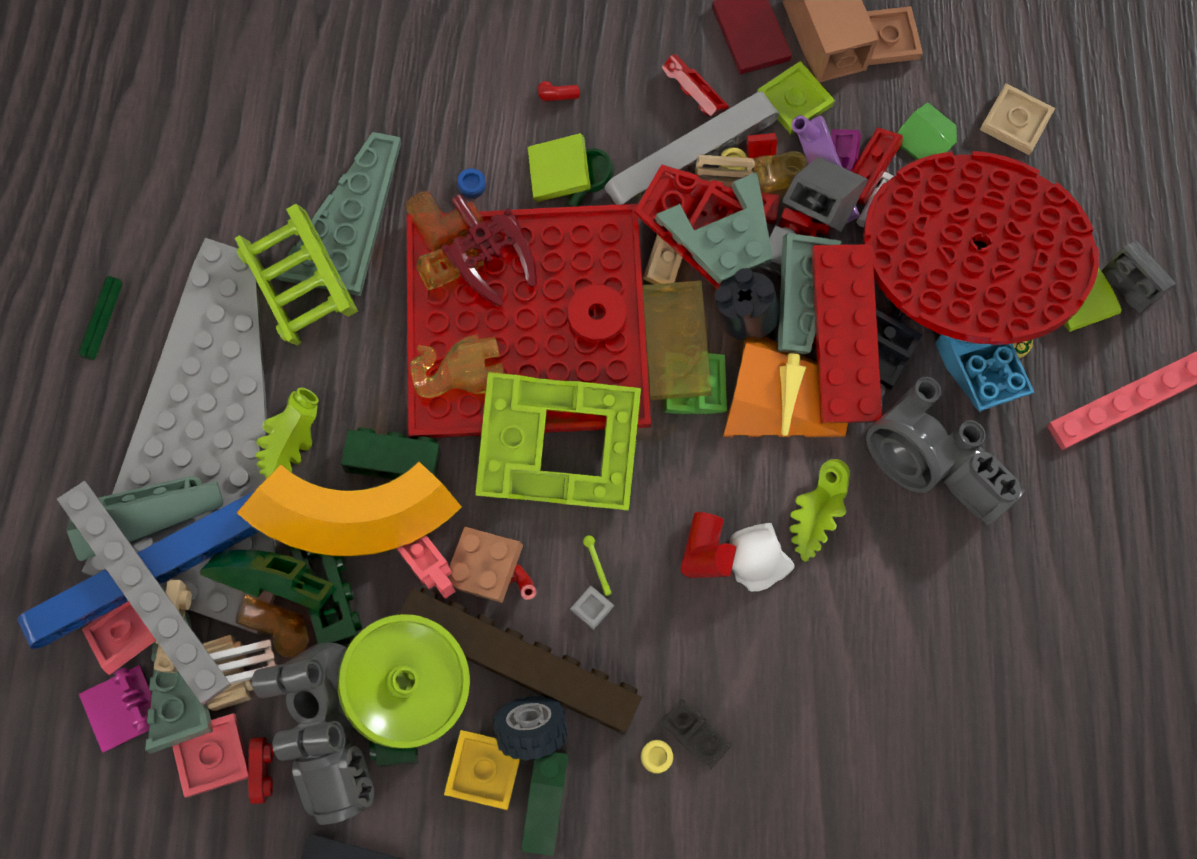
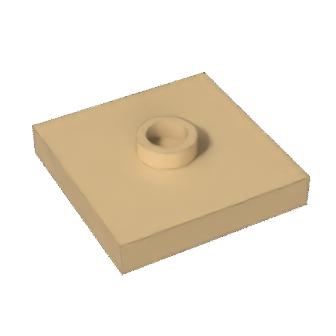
[980,83,1055,155]

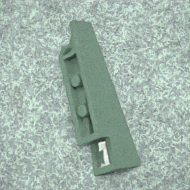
[67,476,223,561]

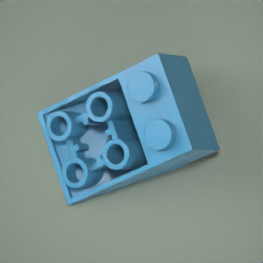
[935,334,1034,412]

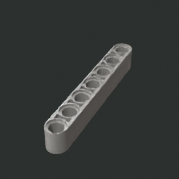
[605,91,779,205]

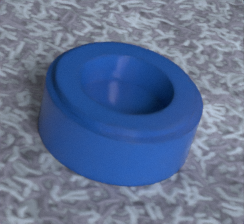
[457,168,486,198]

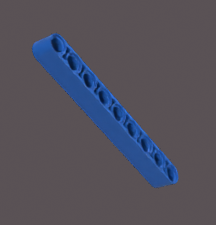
[17,491,260,649]

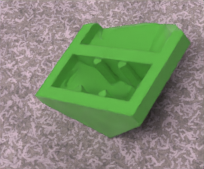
[897,102,957,160]

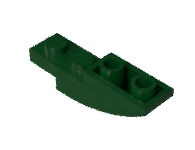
[200,549,334,611]

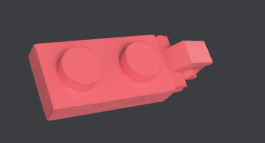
[395,535,456,599]

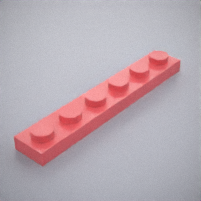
[1046,351,1197,451]

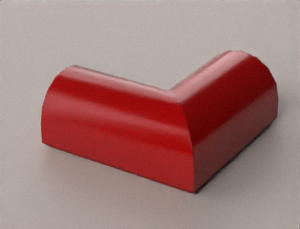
[681,512,736,578]

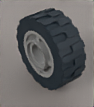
[493,696,568,760]

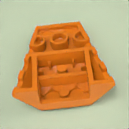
[723,336,848,437]

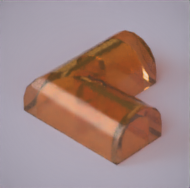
[405,191,483,256]
[235,595,309,657]

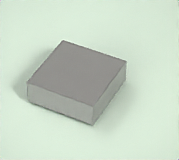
[570,586,614,631]

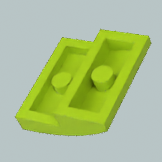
[1064,267,1122,332]

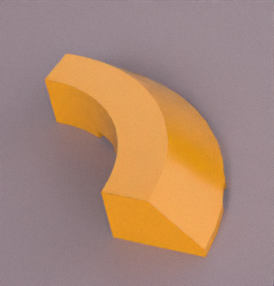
[237,462,462,556]

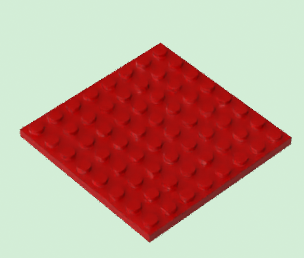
[407,204,651,439]

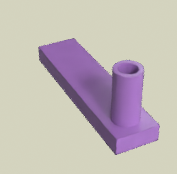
[792,115,860,223]

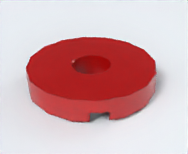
[568,284,627,343]

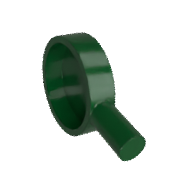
[567,148,614,207]

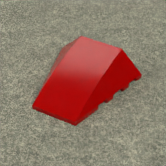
[634,164,775,289]

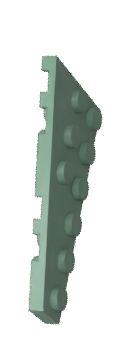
[275,132,401,296]

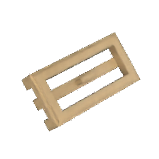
[695,155,755,187]

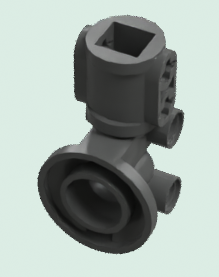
[866,377,1025,526]
[252,642,374,825]

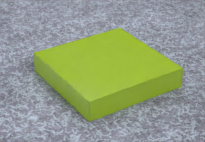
[757,61,835,135]
[528,133,591,202]

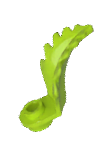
[255,388,319,479]
[790,459,850,562]

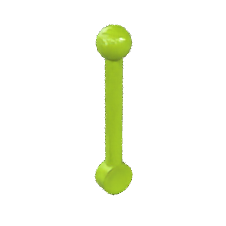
[583,535,611,597]

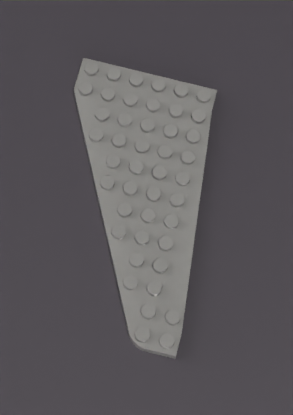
[82,238,276,636]

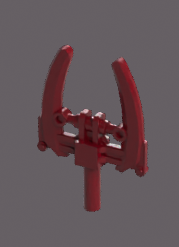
[442,194,537,307]

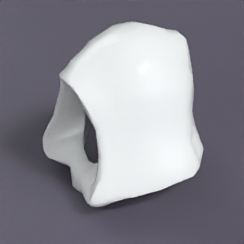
[729,523,794,592]

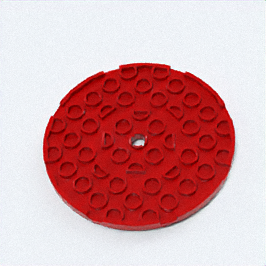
[863,151,1099,345]

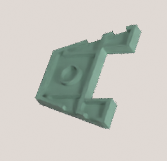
[655,172,773,284]

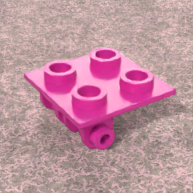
[79,665,152,753]

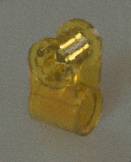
[752,151,807,193]

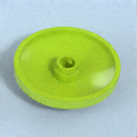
[337,614,470,749]

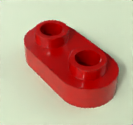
[248,737,274,804]

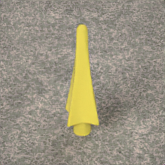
[779,354,806,436]

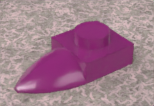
[831,129,861,171]

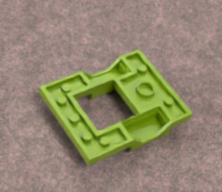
[475,372,641,510]

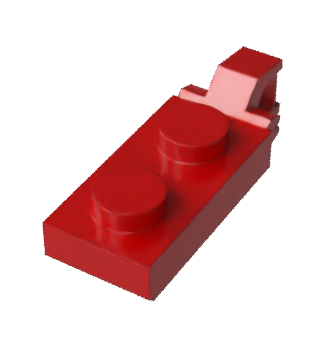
[662,55,729,116]

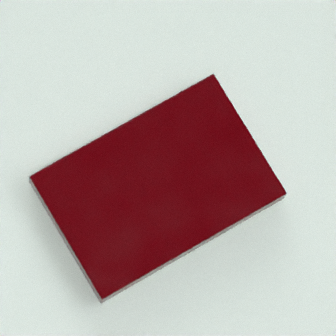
[712,0,792,75]

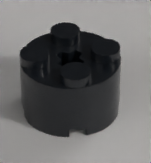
[714,268,780,340]

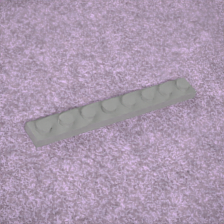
[57,481,231,706]

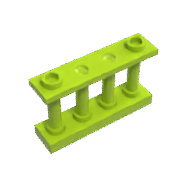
[235,203,358,345]

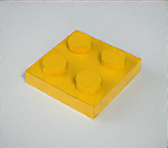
[444,730,520,810]

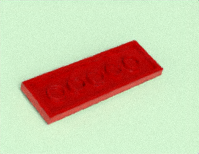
[811,244,882,424]

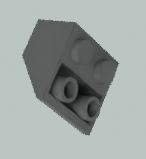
[782,157,868,232]
[1101,241,1176,313]

